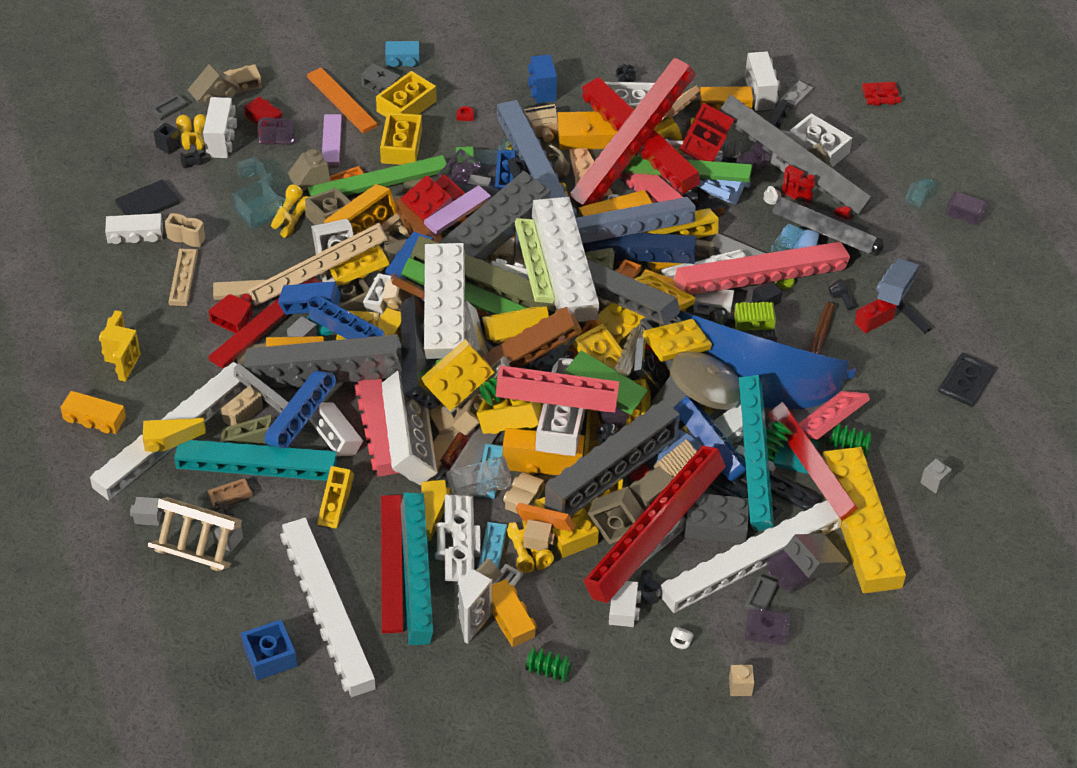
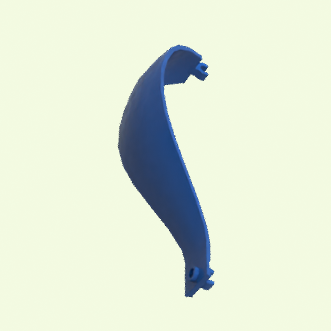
[677,310,856,409]

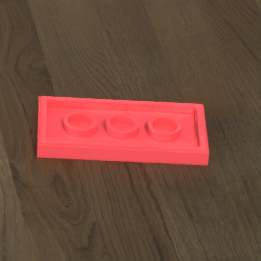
[799,391,870,439]

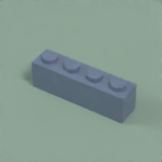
[876,258,919,306]

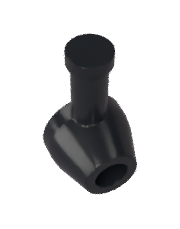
[684,186,700,207]
[828,279,856,311]
[709,310,736,326]
[640,569,661,604]

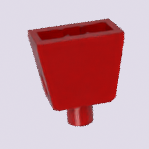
[209,293,253,334]

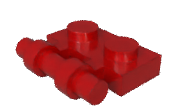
[862,82,901,106]
[782,165,815,203]

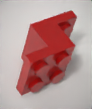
[679,102,734,162]
[400,174,466,222]

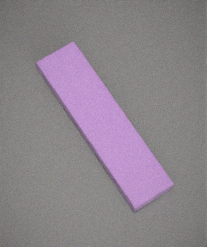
[322,114,342,166]
[424,185,491,235]

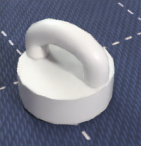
[764,186,781,205]
[670,627,694,649]

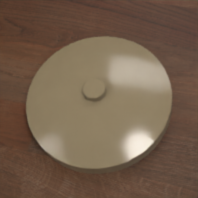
[670,352,741,409]

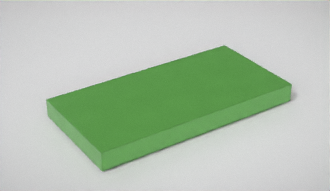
[564,350,648,415]

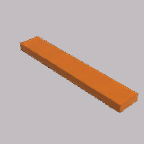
[307,68,377,134]

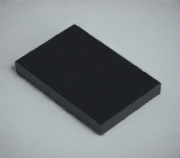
[115,179,180,215]
[938,353,996,407]

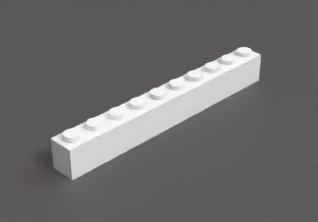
[90,362,247,500]
[660,500,842,613]
[280,518,375,697]

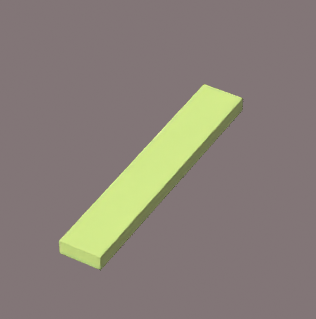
[515,218,555,303]

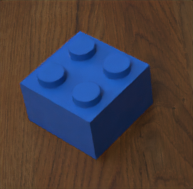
[527,55,557,103]
[241,620,297,681]

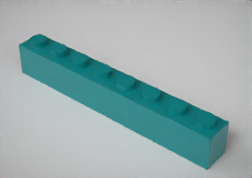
[739,375,774,532]
[174,440,337,481]
[401,493,433,645]

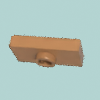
[207,478,253,508]

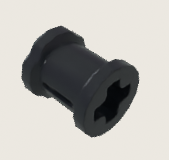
[180,150,201,168]

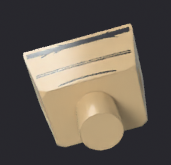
[524,104,558,142]

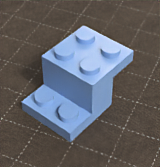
[697,179,751,205]

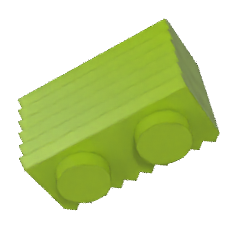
[734,302,776,331]

